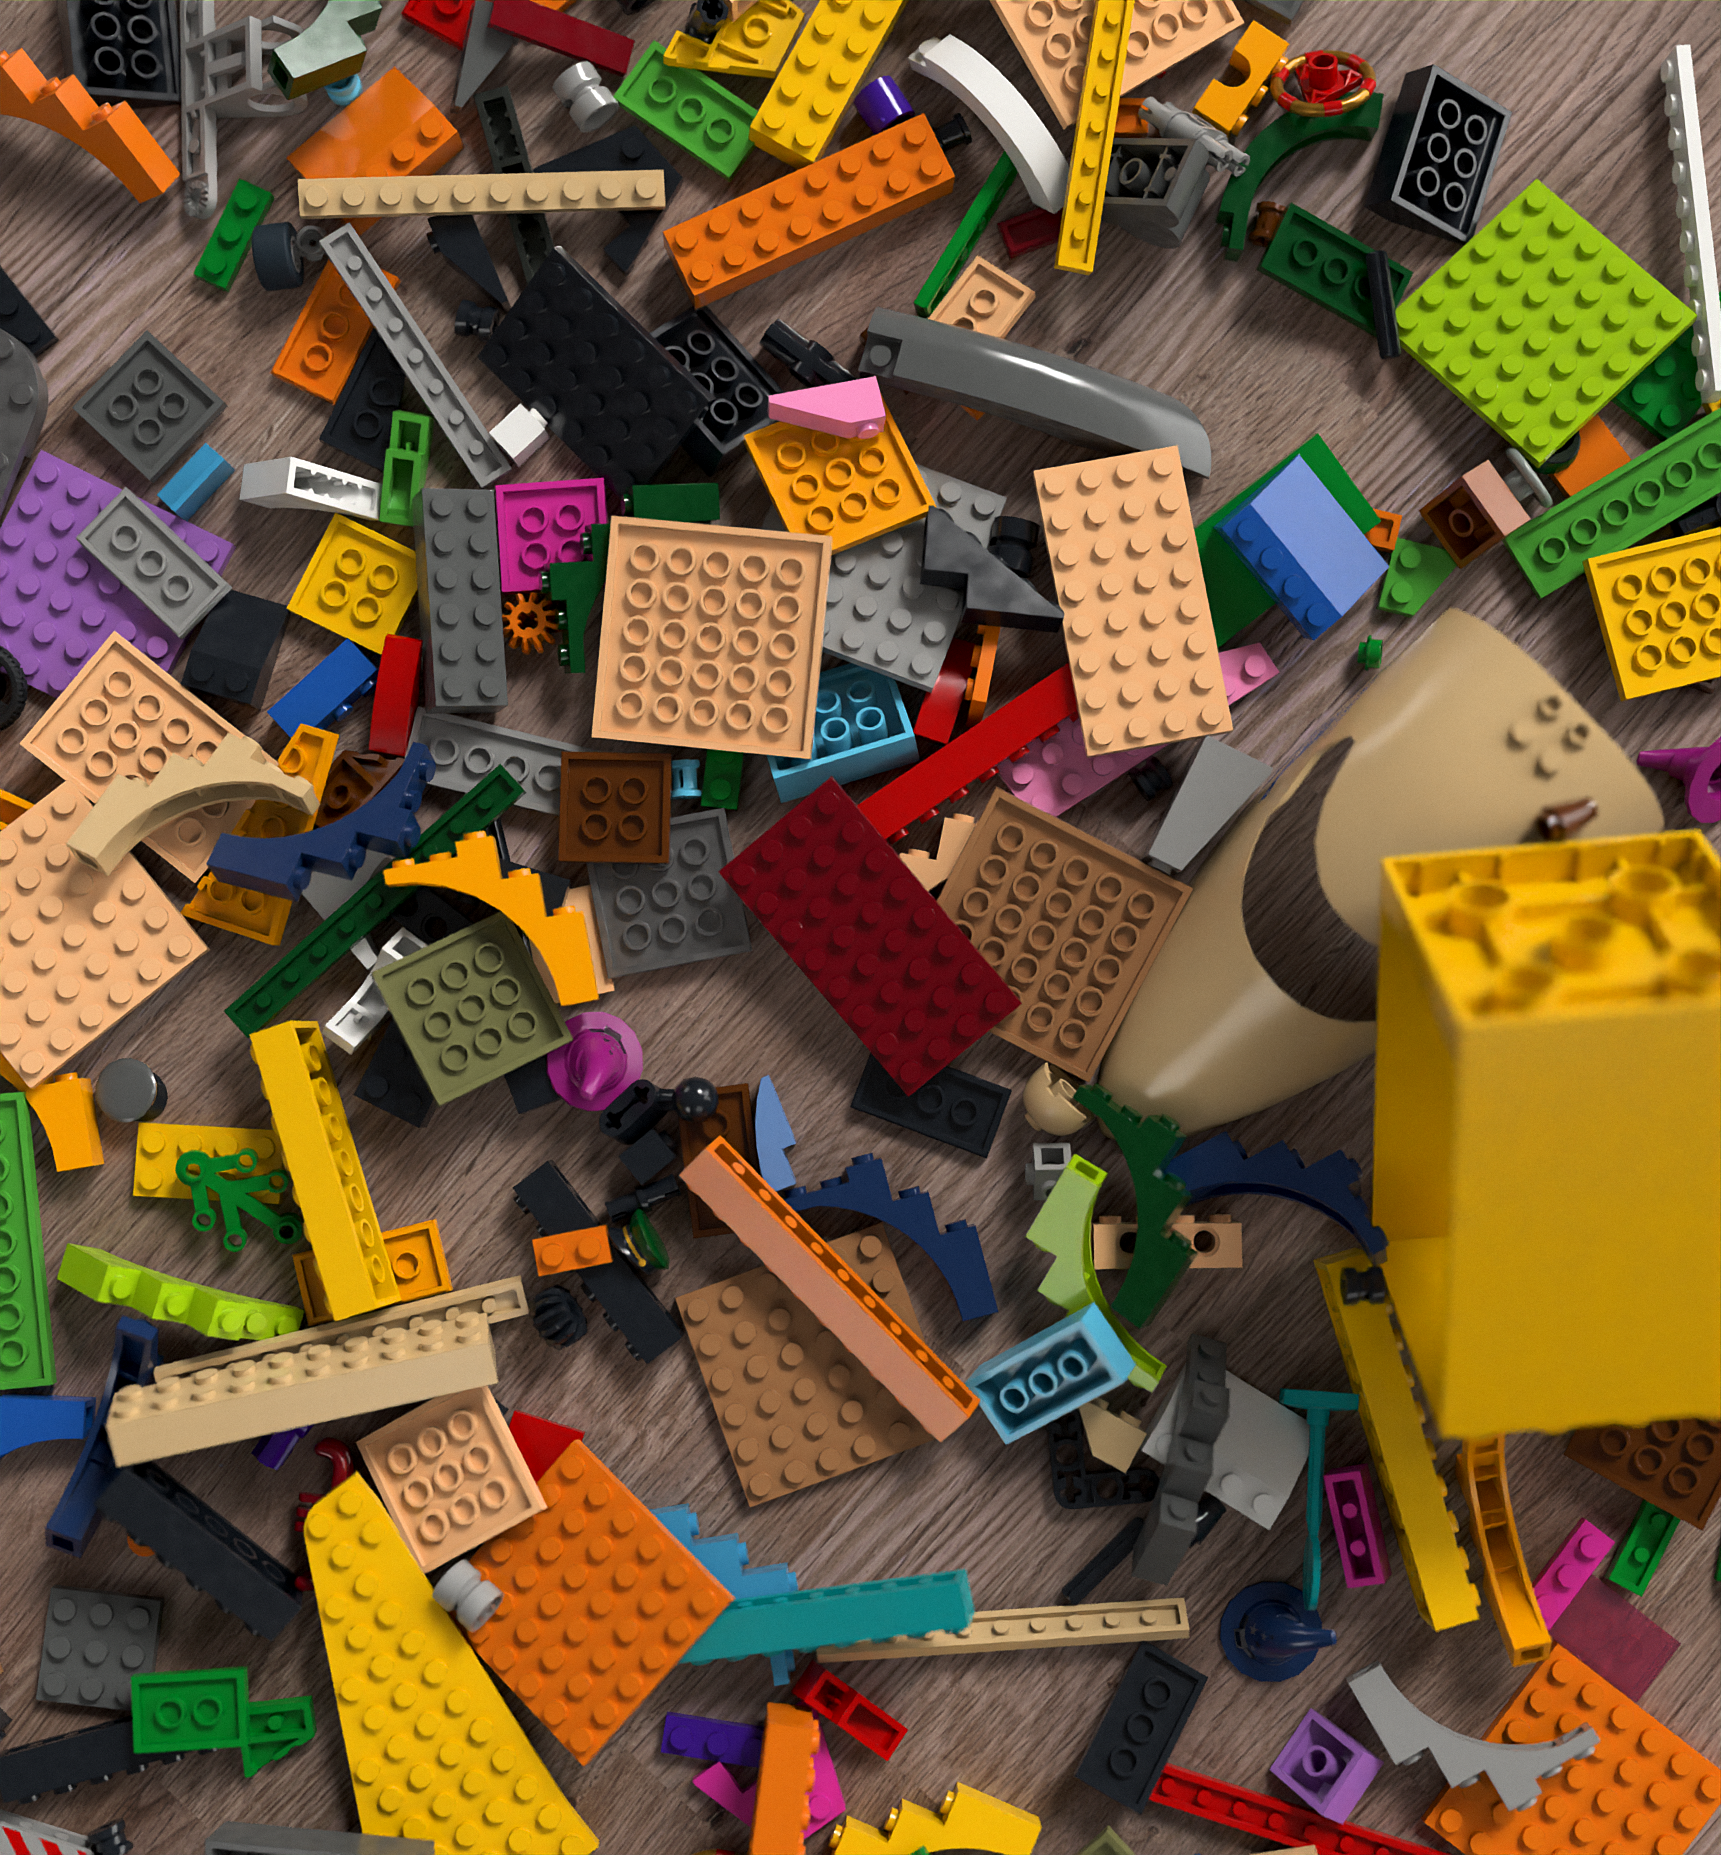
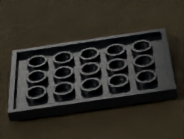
[477,246,716,499]

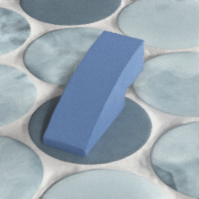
[755,1075,797,1192]

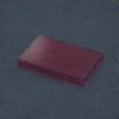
[1547,1574,1681,1703]

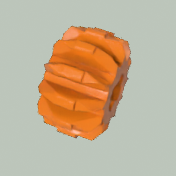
[502,592,561,655]

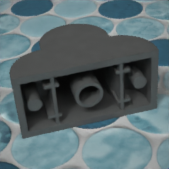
[1101,138,1210,249]

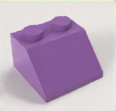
[1269,1708,1384,1825]

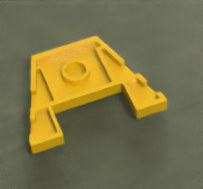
[663,0,805,79]

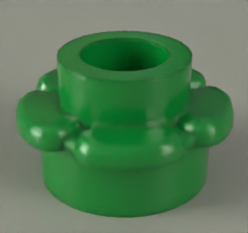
[1358,635,1383,671]

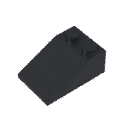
[181,589,291,711]

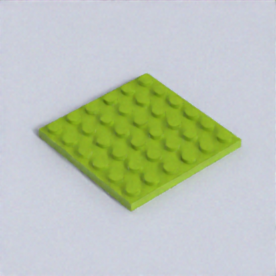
[1395,179,1698,468]

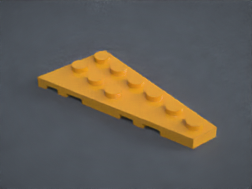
[180,724,339,946]

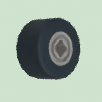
[252,222,304,291]

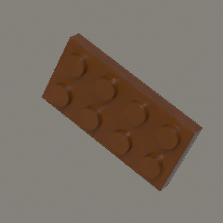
[678,1083,760,1239]

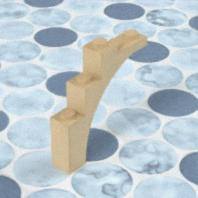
[66,733,320,876]

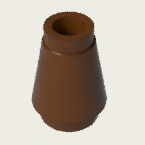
[1535,797,1598,844]

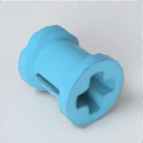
[671,759,702,800]

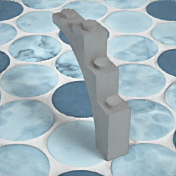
[1346,1660,1601,1811]

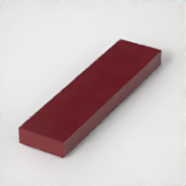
[487,0,635,78]

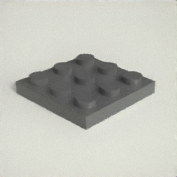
[72,330,228,484]
[36,1585,165,1711]

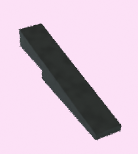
[473,85,554,285]

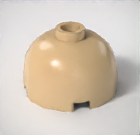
[1023,1062,1095,1136]

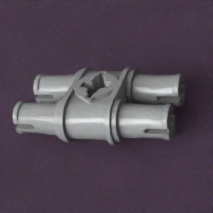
[1138,97,1250,176]

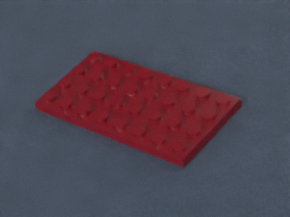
[718,776,1022,1097]

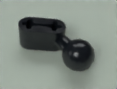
[599,1076,719,1145]

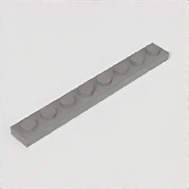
[319,222,512,490]

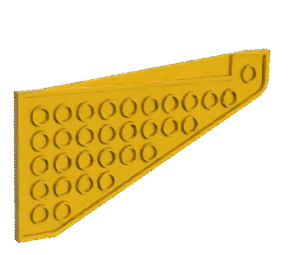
[304,1471,599,1855]

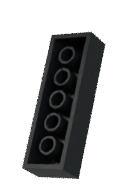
[94,1460,303,1642]

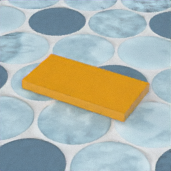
[292,1219,453,1326]

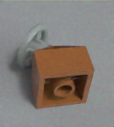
[1419,447,1552,569]

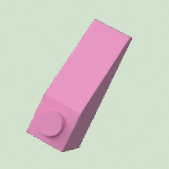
[767,376,886,439]

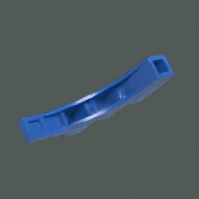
[0,1393,96,1459]

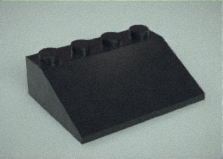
[57,0,181,110]
[1364,64,1512,246]
[650,305,785,477]

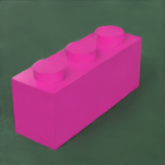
[1323,1463,1392,1588]

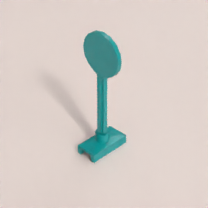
[1279,1388,1359,1611]

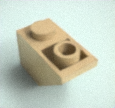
[1077,1397,1147,1473]

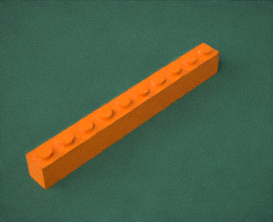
[679,1135,981,1443]

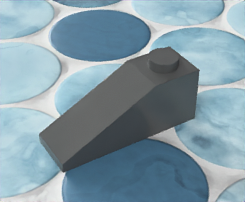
[450,0,519,114]

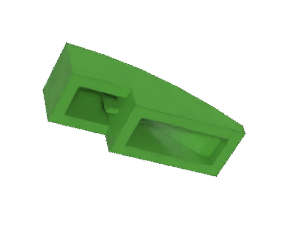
[379,410,435,527]

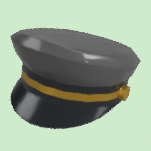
[96,1058,168,1123]

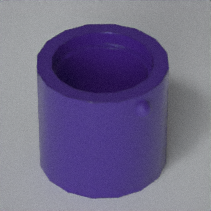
[853,75,915,135]

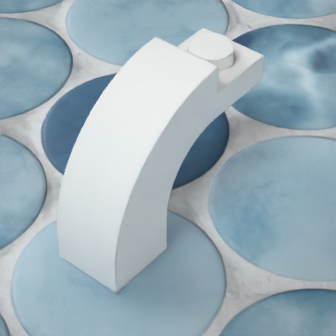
[322,927,428,1055]

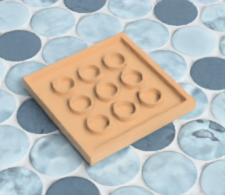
[356,1385,547,1574]

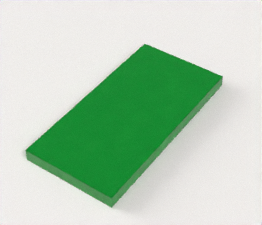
[1194,433,1381,648]

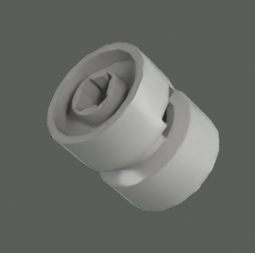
[553,61,619,133]
[432,1559,504,1632]

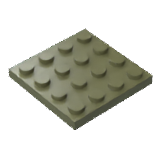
[371,911,574,1108]

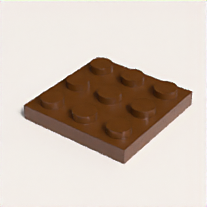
[559,752,672,864]

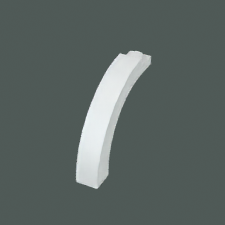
[907,34,1070,214]

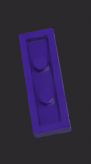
[661,1711,764,1768]

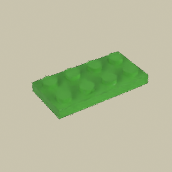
[613,40,758,182]

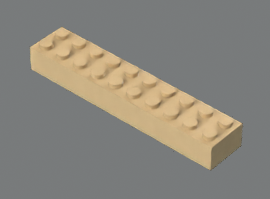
[106,1312,498,1467]

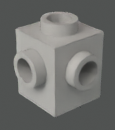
[1025,1143,1071,1200]

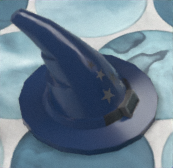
[1220,1581,1337,1682]

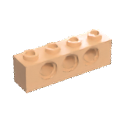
[1091,1214,1242,1269]

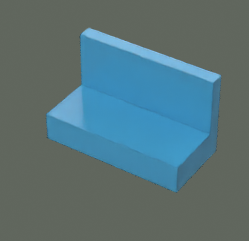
[157,443,235,521]

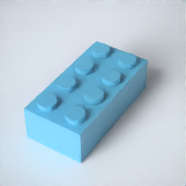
[965,1302,1136,1445]

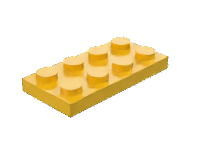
[133,1122,285,1204]

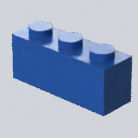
[267,638,379,738]

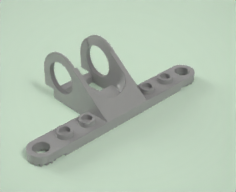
[180,0,308,220]

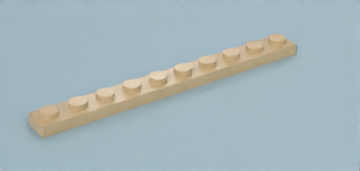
[297,170,665,219]
[153,1275,529,1383]
[817,1598,1189,1663]

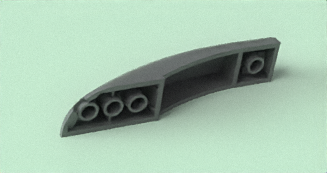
[858,306,1212,479]

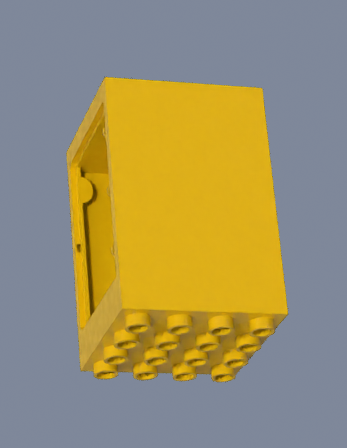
[1371,830,1721,1441]

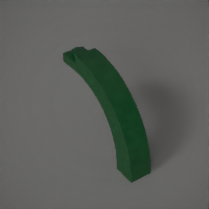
[1215,92,1384,262]

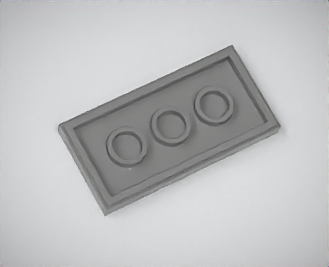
[75,487,233,639]

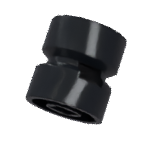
[988,516,1040,578]

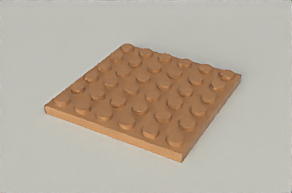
[937,787,1193,1082]
[675,1222,958,1507]

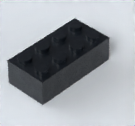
[354,1018,437,1128]

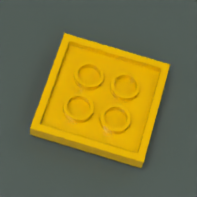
[286,512,418,656]

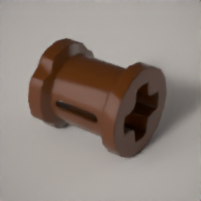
[1248,201,1286,248]

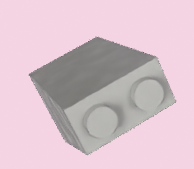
[1140,735,1273,877]

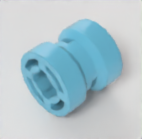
[324,74,362,106]

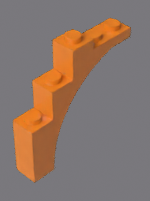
[0,48,180,203]

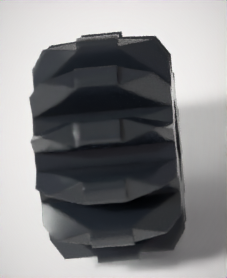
[529,1284,587,1350]

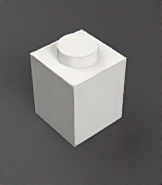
[489,403,550,467]

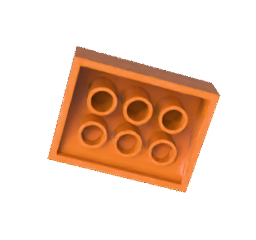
[286,66,465,237]

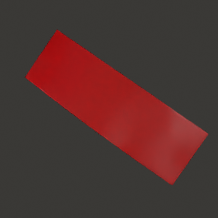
[369,634,423,756]
[913,637,976,746]
[791,1660,908,1762]

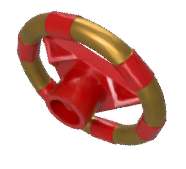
[1270,50,1376,117]

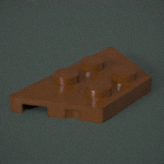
[313,750,404,873]

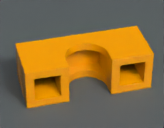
[1192,20,1289,139]

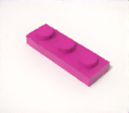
[1531,1517,1615,1631]

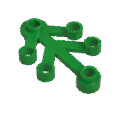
[175,1148,304,1252]

